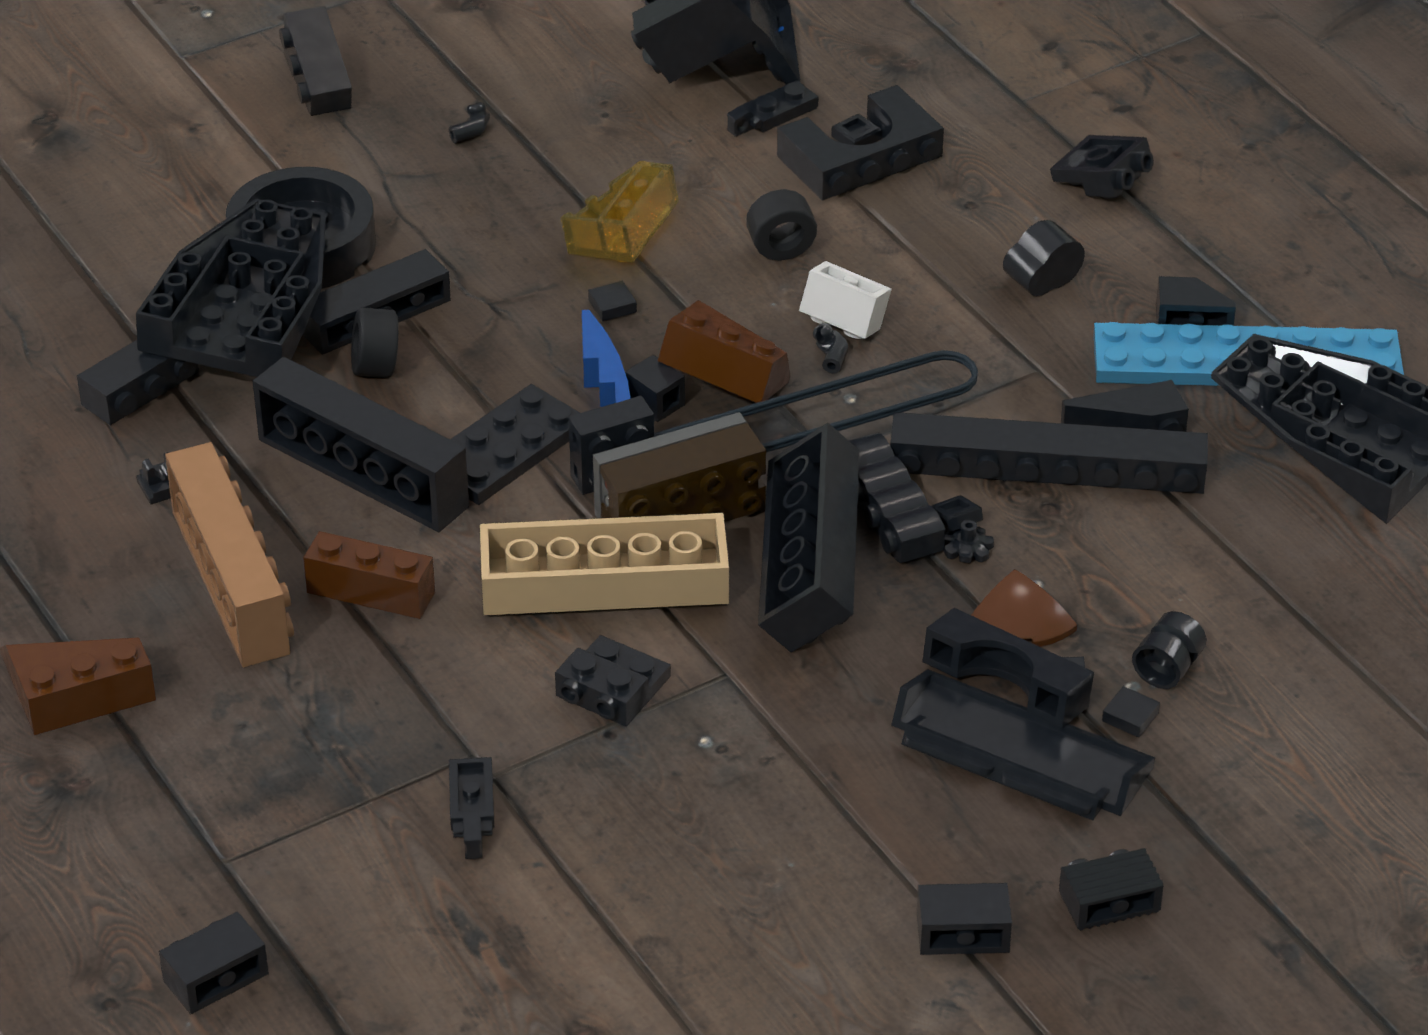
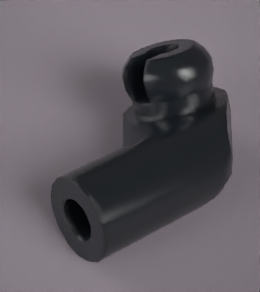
[448,102,490,144]
[813,323,848,374]

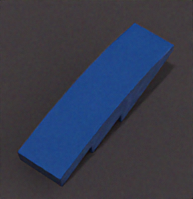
[582,310,630,407]

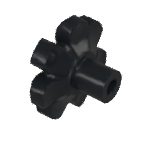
[944,520,994,563]

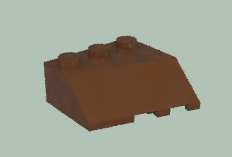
[658,300,790,403]
[0,637,156,735]

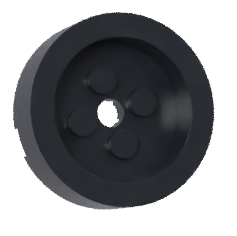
[226,167,376,289]

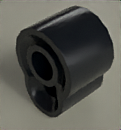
[1003,219,1085,297]

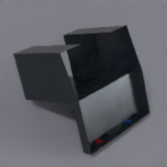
[631,0,801,84]

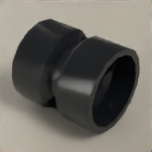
[1132,611,1207,689]

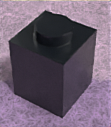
[625,355,685,423]

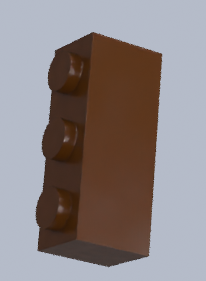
[303,531,435,619]

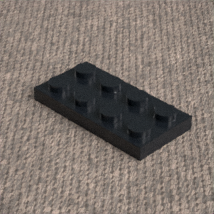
[450,384,580,505]

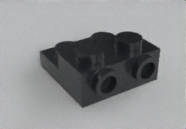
[1050,135,1154,199]
[555,634,671,727]

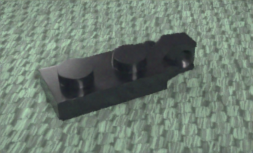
[727,80,819,137]
[449,757,495,859]

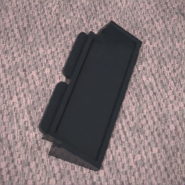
[891,669,1156,821]

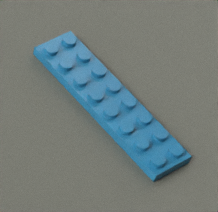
[1093,322,1404,386]

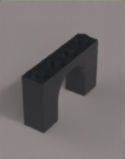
[777,85,944,201]

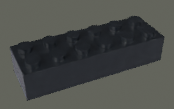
[252,356,469,533]
[758,423,859,652]

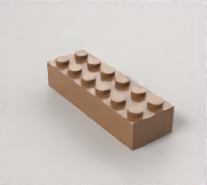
[165,442,294,667]

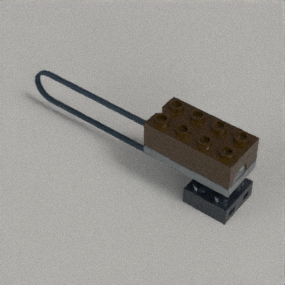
[568,350,978,522]

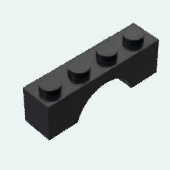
[922,608,1094,728]

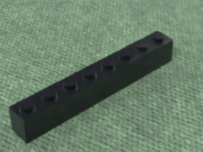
[890,412,1208,494]

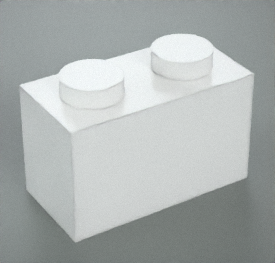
[799,261,891,339]

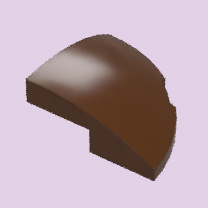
[971,569,1077,647]

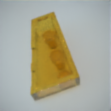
[560,161,679,262]

